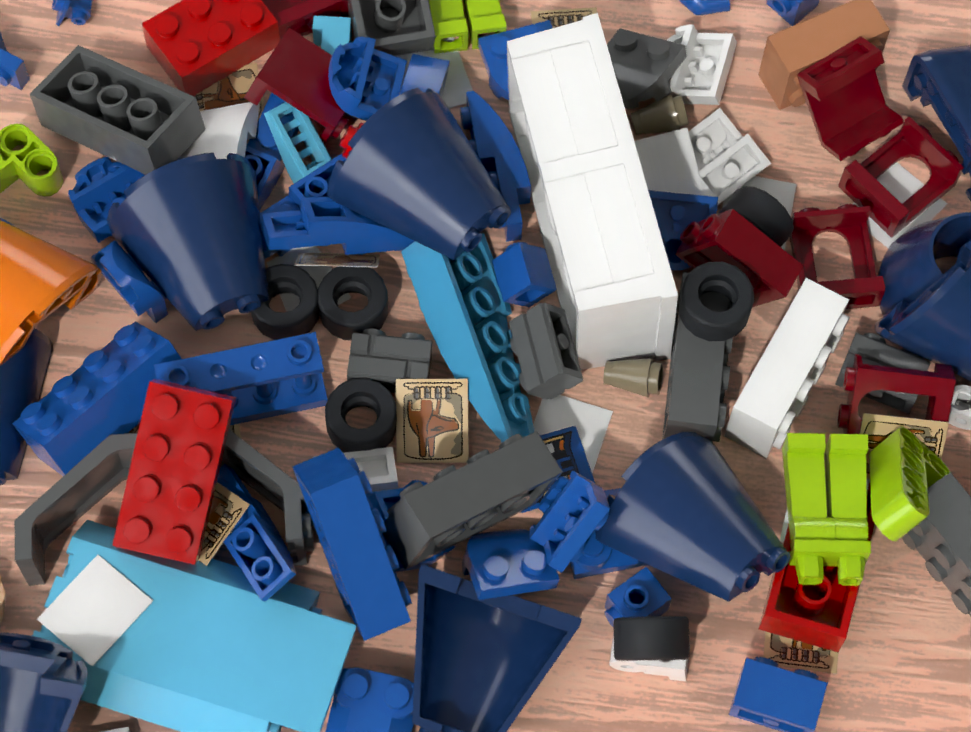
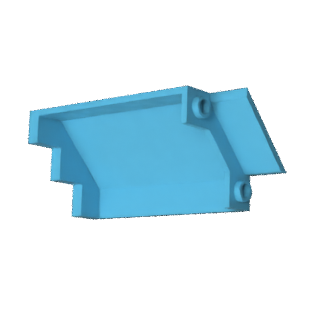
[32,520,357,732]

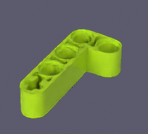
[0,123,63,197]
[869,427,950,542]

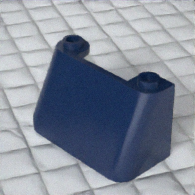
[902,45,971,201]

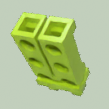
[428,0,507,54]
[782,433,871,586]

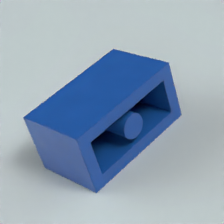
[728,657,828,732]

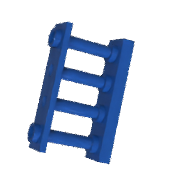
[154,332,328,425]

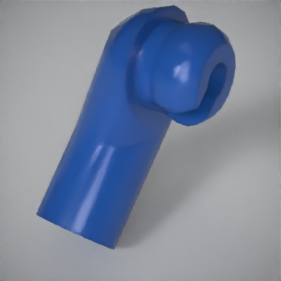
[679,0,730,16]

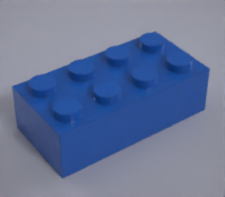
[12,321,182,476]
[292,448,412,641]

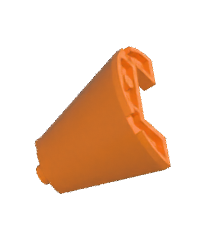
[0,220,102,366]

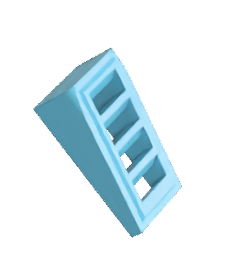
[264,102,332,183]

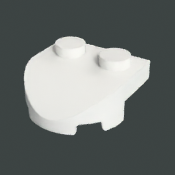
[667,24,737,105]

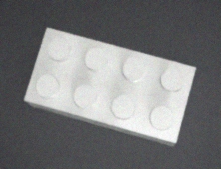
[724,278,850,459]

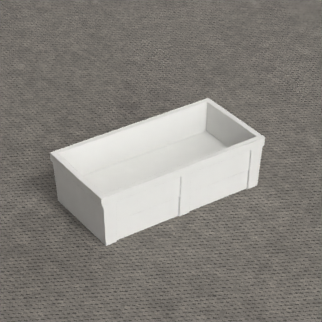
[507,13,678,370]

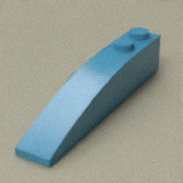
[401,234,534,442]

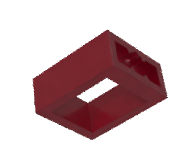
[675,209,804,307]

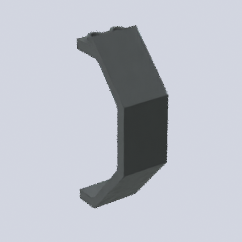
[14,429,314,586]

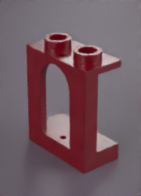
[838,116,964,238]
[790,204,886,309]
[837,354,956,434]

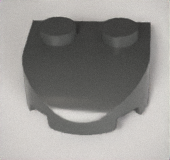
[607,28,687,109]

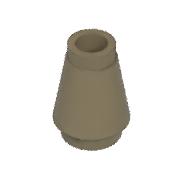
[631,94,689,135]
[603,358,663,397]

